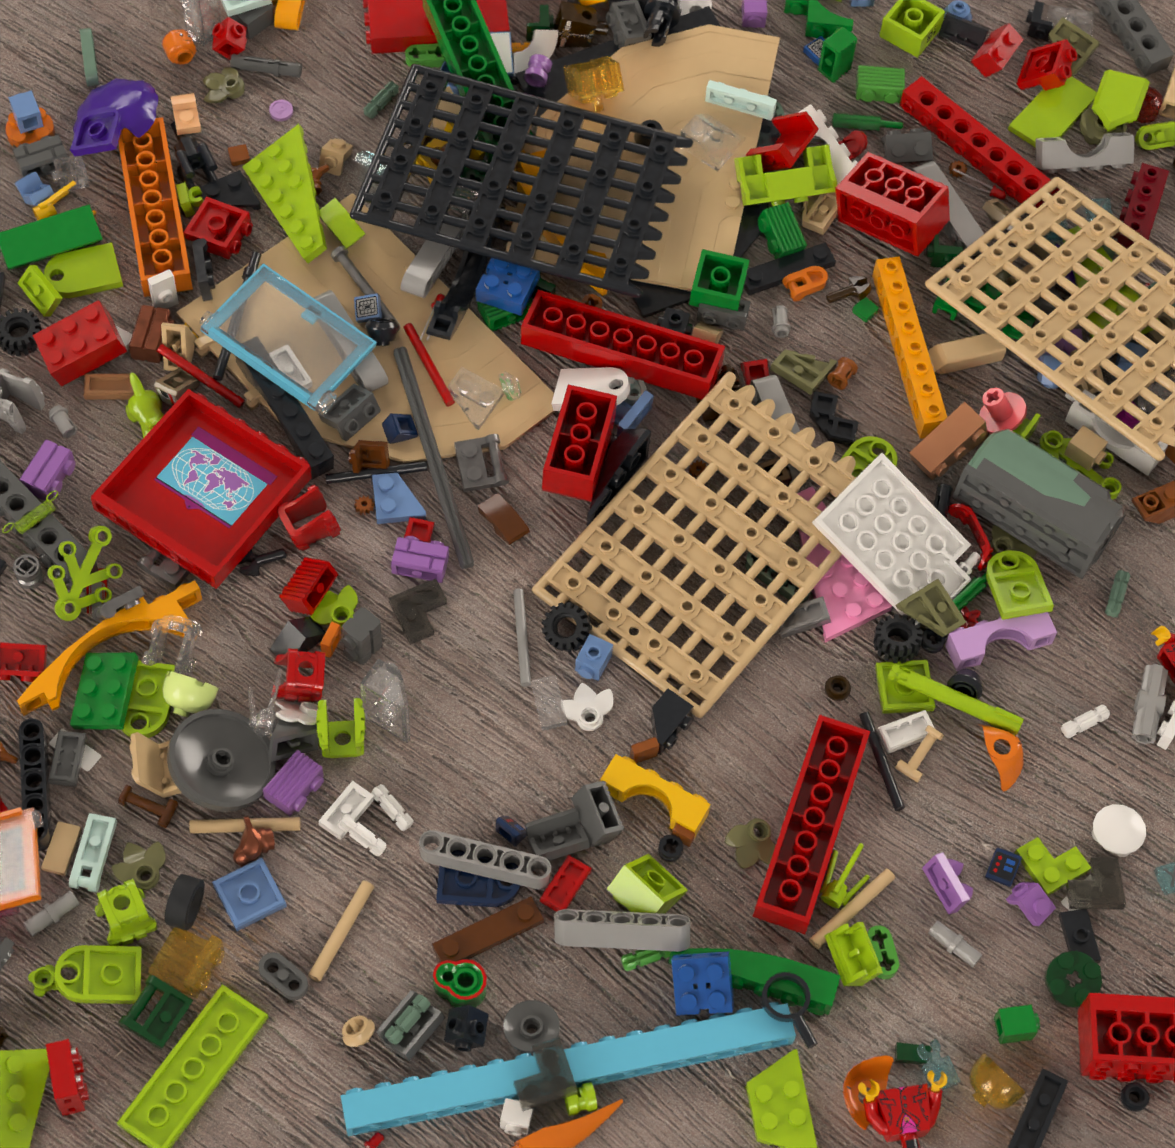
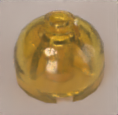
[969,1053,1026,1109]

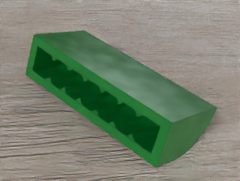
[0,205,103,270]

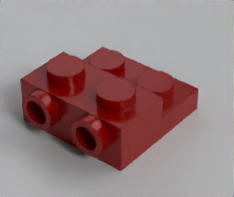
[1016,39,1077,91]
[183,197,253,259]

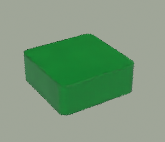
[852,297,879,323]

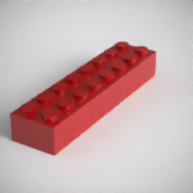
[521,290,725,400]
[753,714,870,934]

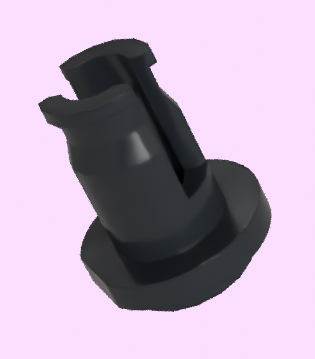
[643,0,682,47]

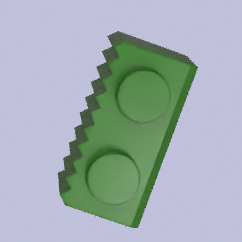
[856,65,905,104]

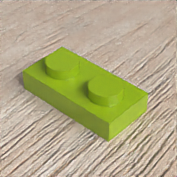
[18,265,63,317]

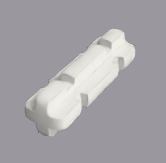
[1061,705,1110,738]
[371,784,414,831]
[338,814,386,856]

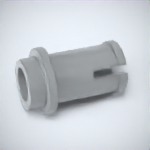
[771,305,791,338]
[49,405,78,438]

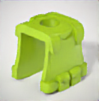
[316,698,366,758]
[95,879,157,946]

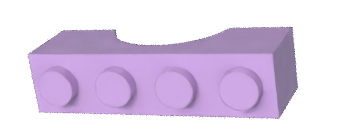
[945,612,1057,671]

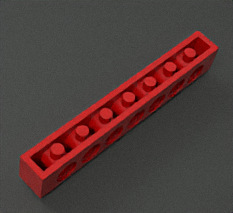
[899,76,1060,208]

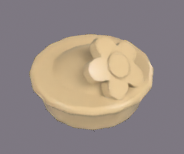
[342,1016,375,1047]

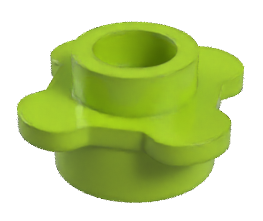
[28,965,58,997]

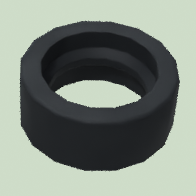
[164,874,205,930]

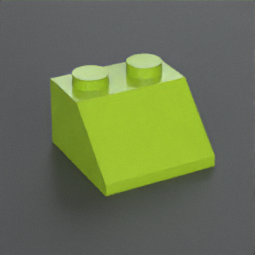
[607,854,688,914]

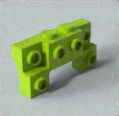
[734,144,837,206]

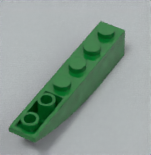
[668,948,841,1015]

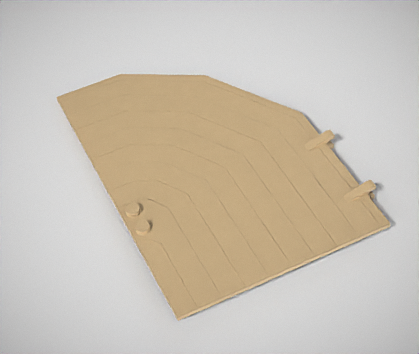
[504,24,780,291]
[176,193,556,463]

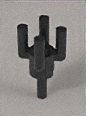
[171,121,218,190]

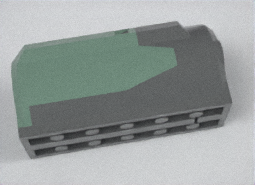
[952,429,1126,579]

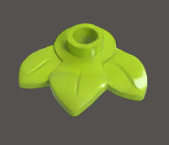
[310,585,358,630]

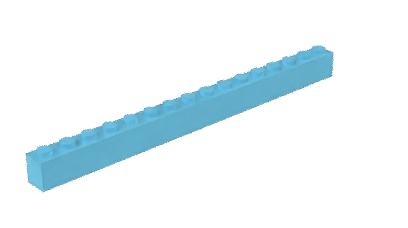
[340,1002,796,1137]

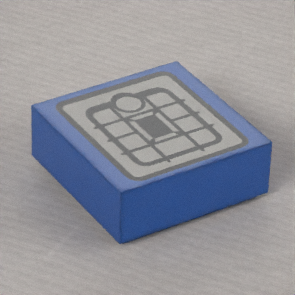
[803,36,825,66]

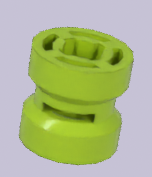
[563,1082,598,1117]

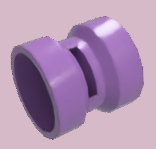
[524,54,552,87]

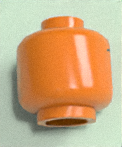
[162,29,196,65]

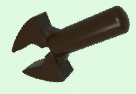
[826,276,872,303]

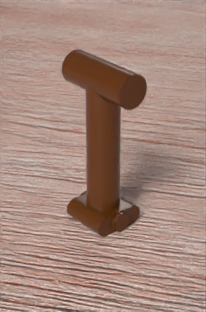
[118,785,179,828]

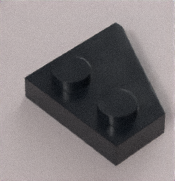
[198,170,261,210]

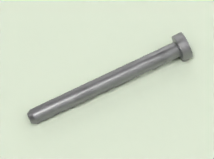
[331,246,400,331]

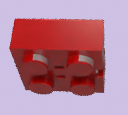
[46,1039,89,1116]

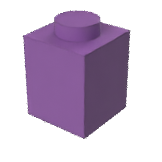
[742,0,767,28]

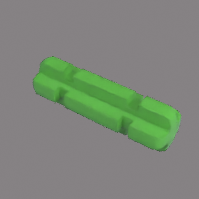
[621,950,671,971]

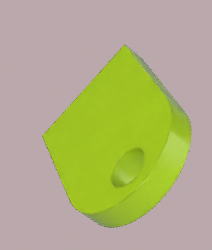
[44,242,123,298]
[840,436,898,477]
[986,550,1054,620]
[120,660,179,738]
[54,945,142,1004]

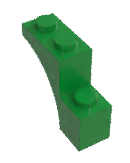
[784,0,854,39]

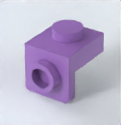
[1006,882,1056,926]

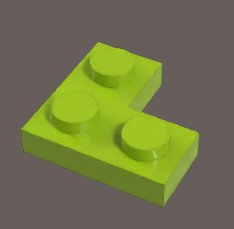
[1014,837,1091,896]

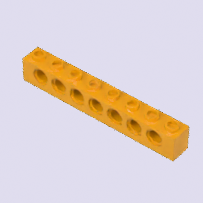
[872,256,947,439]

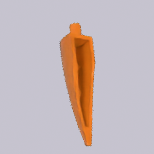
[511,1099,623,1148]

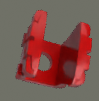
[278,484,341,551]
[272,648,325,703]

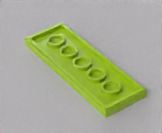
[117,984,268,1148]

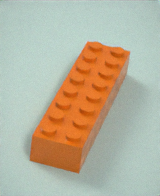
[118,117,193,297]

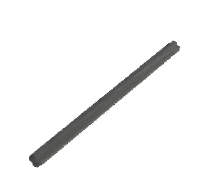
[394,347,474,569]

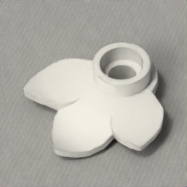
[561,683,614,731]
[274,699,318,725]

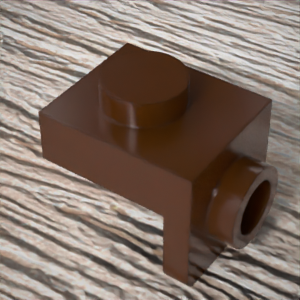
[349,440,390,473]

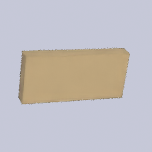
[41,821,82,876]

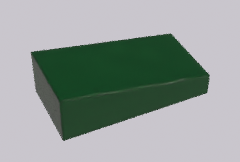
[895,1042,931,1065]

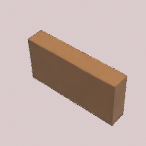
[84,374,134,400]

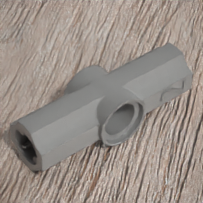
[1131,664,1168,744]

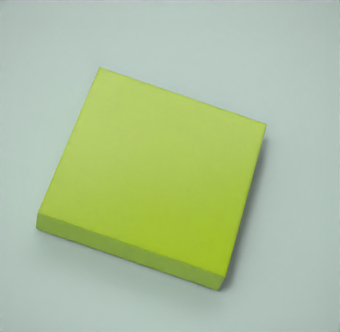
[875,660,935,714]

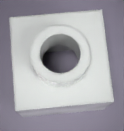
[500,1098,534,1136]

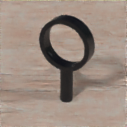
[761,972,818,1049]

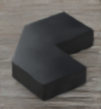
[809,391,859,446]

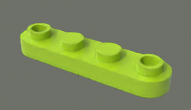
[1135,121,1175,150]

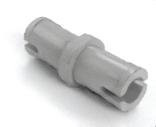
[23,890,80,937]
[928,920,983,968]

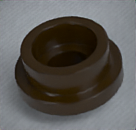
[824,675,851,701]

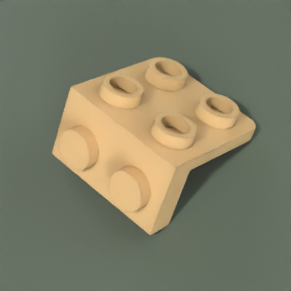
[130,732,182,798]

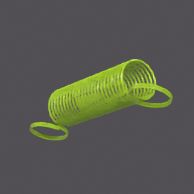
[2,490,58,534]

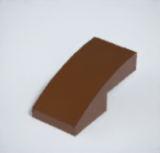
[477,493,530,545]

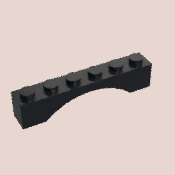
[236,337,334,480]

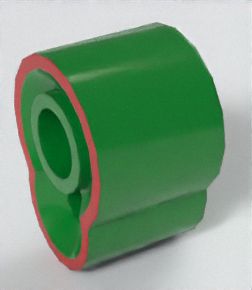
[433,959,487,1008]

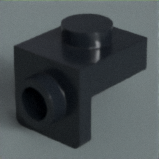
[1026,1,1054,41]

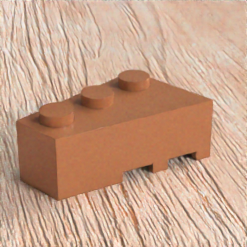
[909,401,988,480]

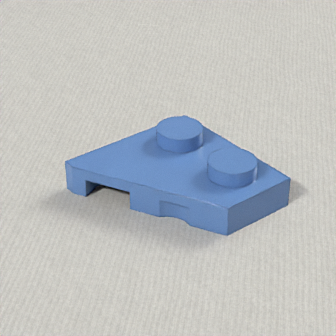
[372,473,426,524]

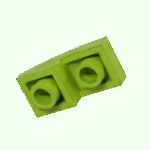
[319,198,365,249]

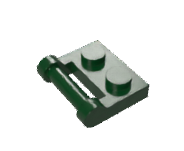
[118,974,193,1050]

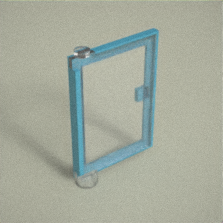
[200,263,377,415]

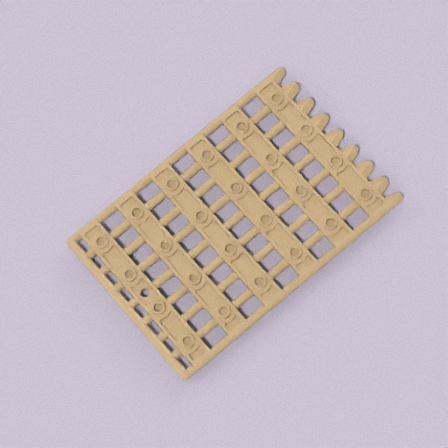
[925,177,1175,461]
[532,372,856,718]

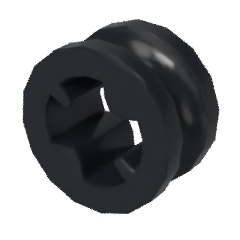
[921,628,946,654]
[658,834,683,862]

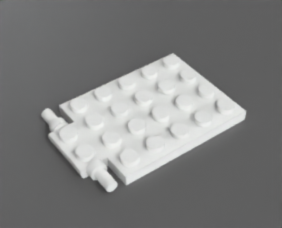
[812,453,981,625]

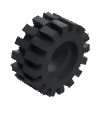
[0,308,42,356]
[542,602,592,652]
[873,614,923,663]

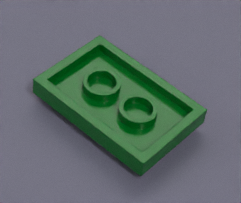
[70,652,139,729]

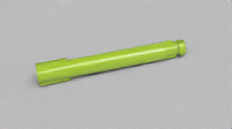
[888,664,1024,735]

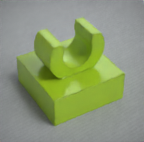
[176,182,203,217]

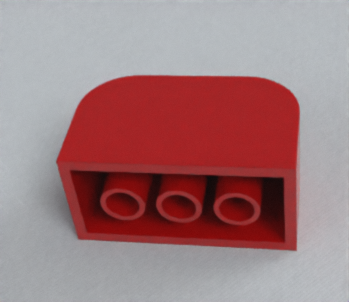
[542,384,617,502]

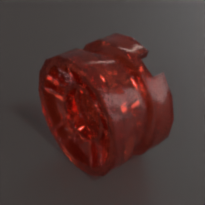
[1136,87,1163,123]

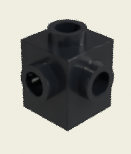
[657,307,693,335]
[444,1005,489,1052]

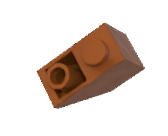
[1131,480,1175,524]

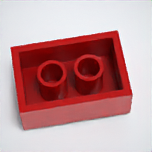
[33,300,128,387]

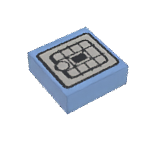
[354,293,382,323]

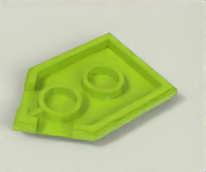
[1092,69,1150,132]

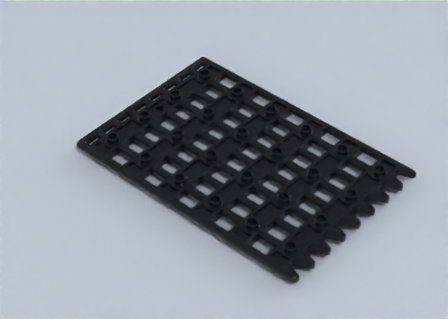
[350,64,694,298]

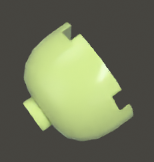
[162,671,219,718]

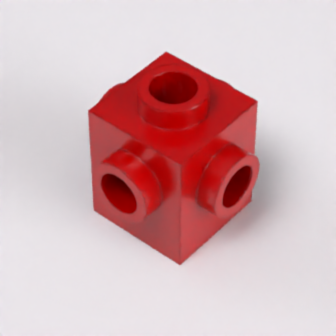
[212,17,247,60]

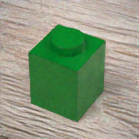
[994,1004,1040,1044]

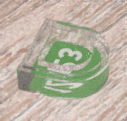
[499,372,521,401]

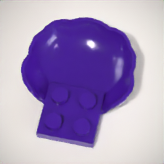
[70,78,159,157]

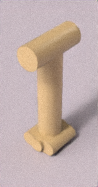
[895,725,944,783]

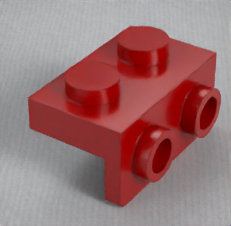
[0,642,47,682]

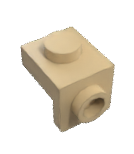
[318,139,353,176]

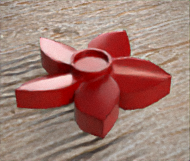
[960,606,981,629]

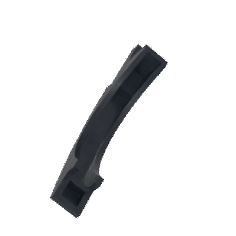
[426,206,506,340]

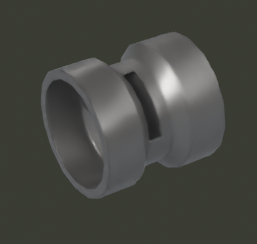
[13,554,43,589]

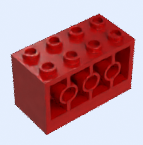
[835,152,950,257]
[1077,993,1175,1084]

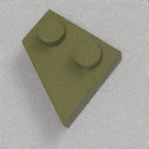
[770,349,837,395]
[895,579,966,637]

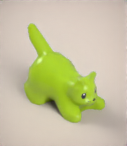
[125,372,164,438]

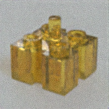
[563,56,624,112]

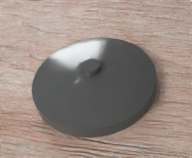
[167,709,276,812]

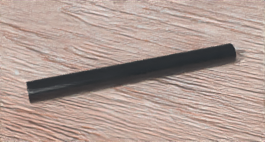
[325,461,427,484]
[859,712,905,811]

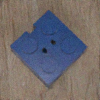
[476,258,540,316]
[671,952,734,1016]

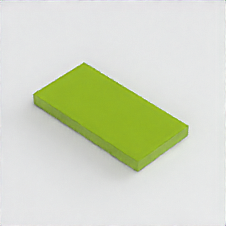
[1008,76,1097,148]

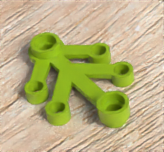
[1039,430,1122,499]
[47,525,123,621]

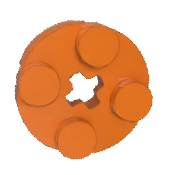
[6,107,55,147]

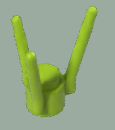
[819,843,870,909]

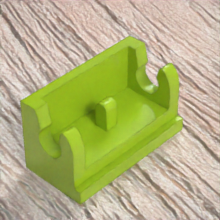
[824,922,883,986]

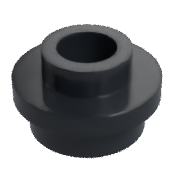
[1120,1083,1149,1112]

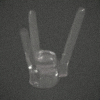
[248,668,283,737]

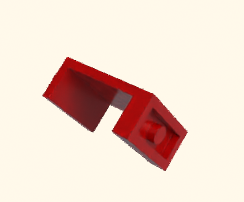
[746,111,819,172]

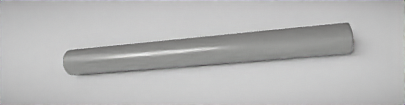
[513,588,531,687]

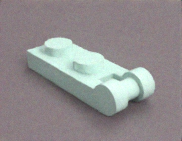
[69,813,117,893]

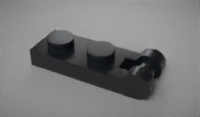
[192,238,216,301]

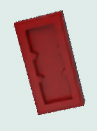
[540,855,592,912]

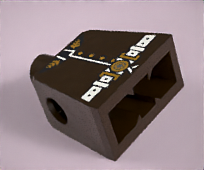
[552,1,608,48]

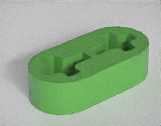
[405,43,445,68]
[868,925,899,979]

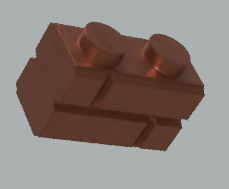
[129,305,175,364]

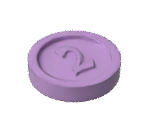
[269,100,293,121]

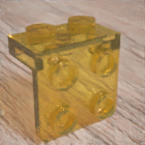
[149,927,225,999]

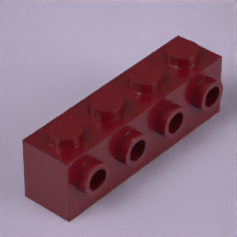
[1113,163,1169,249]

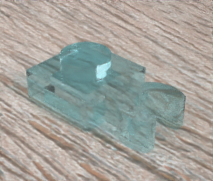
[917,1039,961,1090]

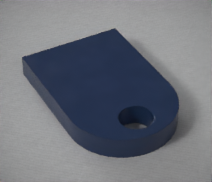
[436,850,521,907]

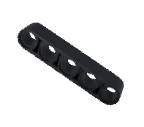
[19,718,52,852]

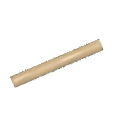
[189,817,301,833]
[809,869,895,949]
[308,880,374,982]

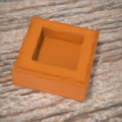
[320,621,342,658]

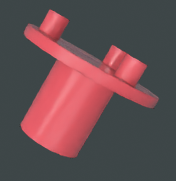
[979,388,1027,434]

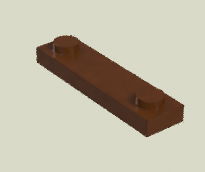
[432,896,544,962]

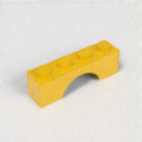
[600,754,711,839]

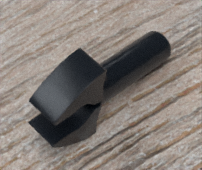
[238,548,287,576]

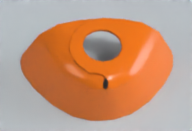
[978,724,1023,792]
[843,1055,894,1130]

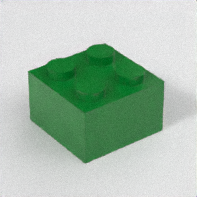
[689,249,750,311]

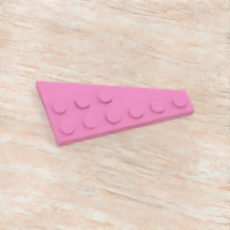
[797,486,892,643]

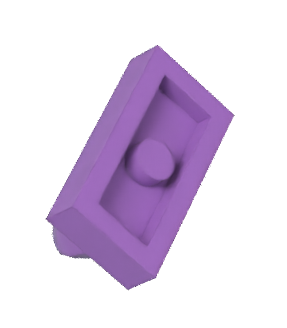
[922,852,973,915]

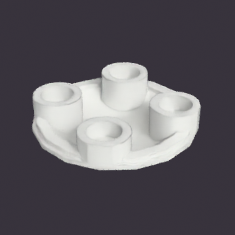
[1092,804,1146,857]

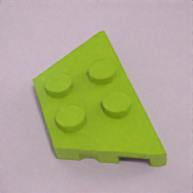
[746,1049,817,1148]

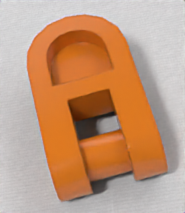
[782,266,828,302]

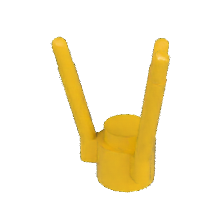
[32,181,97,220]

